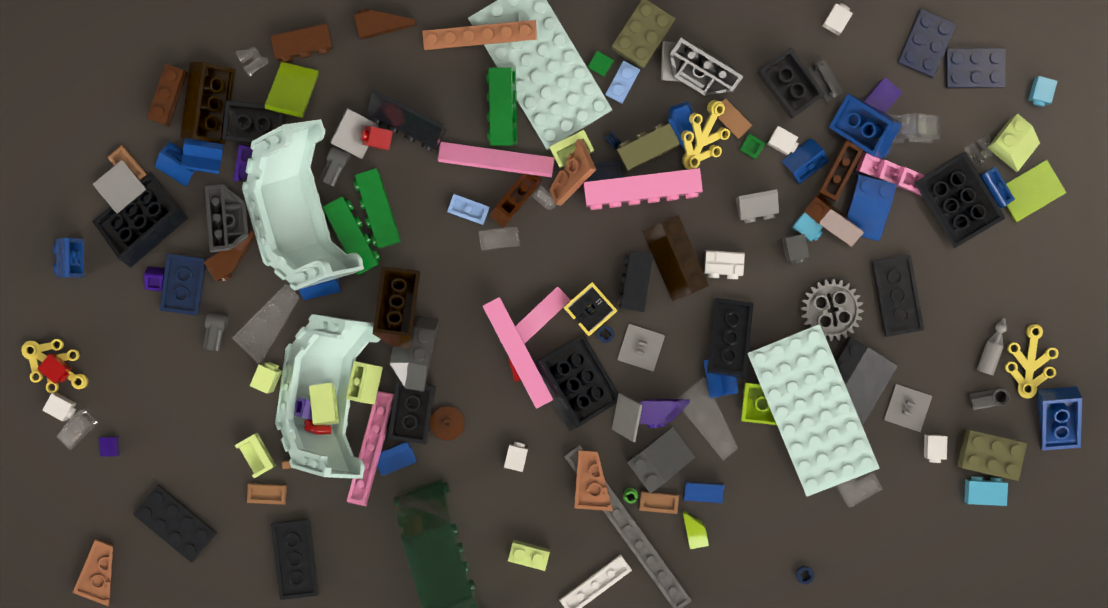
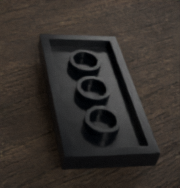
[872,255,924,337]
[707,298,754,378]
[133,484,217,563]
[271,519,319,600]

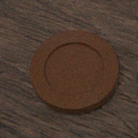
[430,406,465,441]

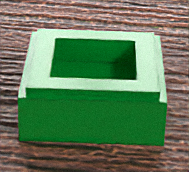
[588,51,614,77]
[739,133,766,160]

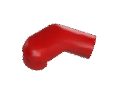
[304,419,332,435]

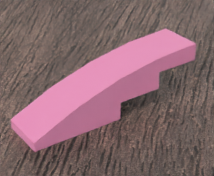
[856,152,925,196]
[500,287,571,344]

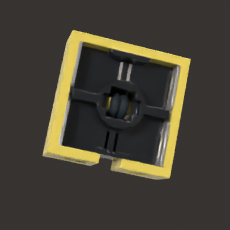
[563,282,617,336]

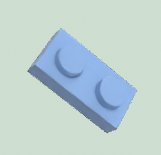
[605,61,640,104]
[447,194,490,225]

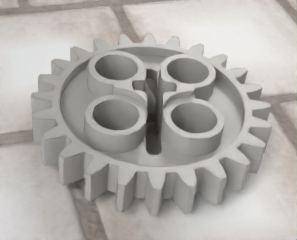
[800,279,864,341]

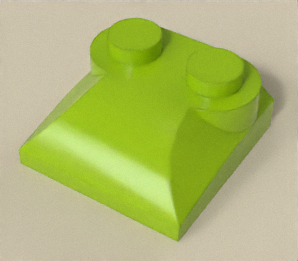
[741,383,777,425]

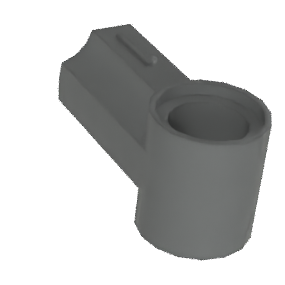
[319,146,351,187]
[203,311,228,351]
[969,387,1010,410]

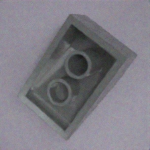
[627,427,696,494]

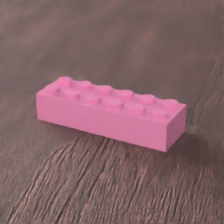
[584,168,703,210]

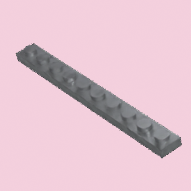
[564,445,692,608]

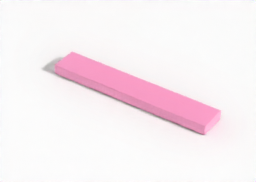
[438,142,555,178]
[483,297,553,409]
[347,391,394,506]

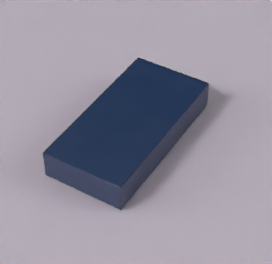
[585,160,623,182]

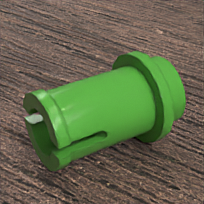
[623,488,638,504]

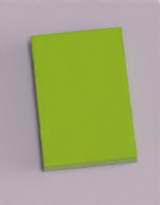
[265,62,319,118]
[1006,160,1066,222]

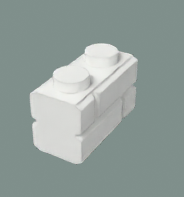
[704,250,745,279]

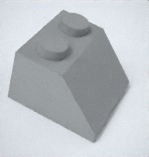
[735,189,779,223]

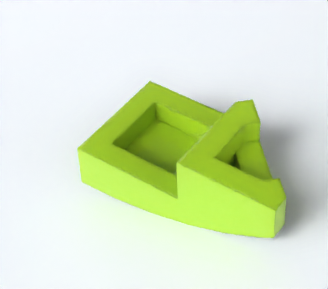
[683,511,709,549]

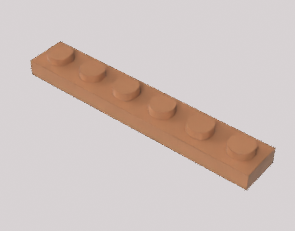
[422,20,538,50]

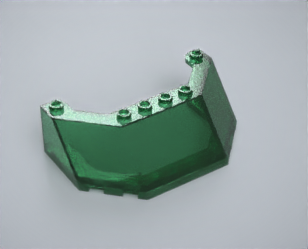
[394,478,480,608]

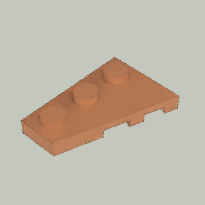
[549,139,596,206]
[574,450,613,511]
[73,539,114,606]

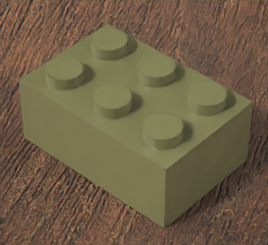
[611,0,675,70]
[617,122,680,172]
[957,429,1027,481]

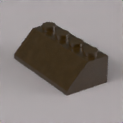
[180,62,235,145]
[642,215,709,301]
[372,266,420,348]

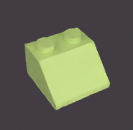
[987,114,1040,172]

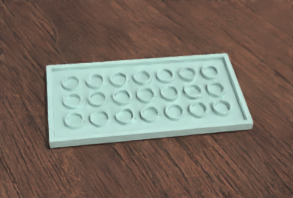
[468,0,612,150]
[748,324,880,496]

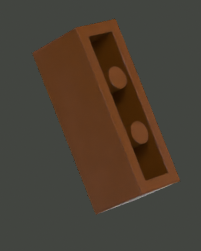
[270,23,334,63]
[147,64,188,127]
[817,140,863,202]

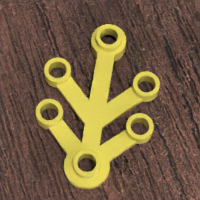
[681,100,730,170]
[1005,324,1059,398]
[21,339,88,393]

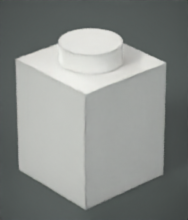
[822,3,853,36]
[767,126,799,155]
[42,392,76,421]
[924,434,947,463]
[504,441,528,472]

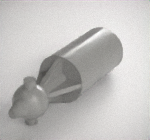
[977,318,1007,376]

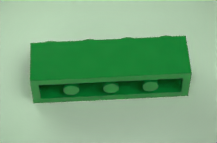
[486,67,517,145]
[353,168,402,249]
[322,196,381,275]

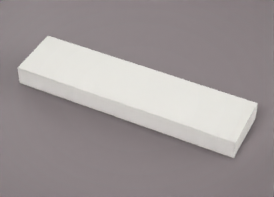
[559,554,632,608]

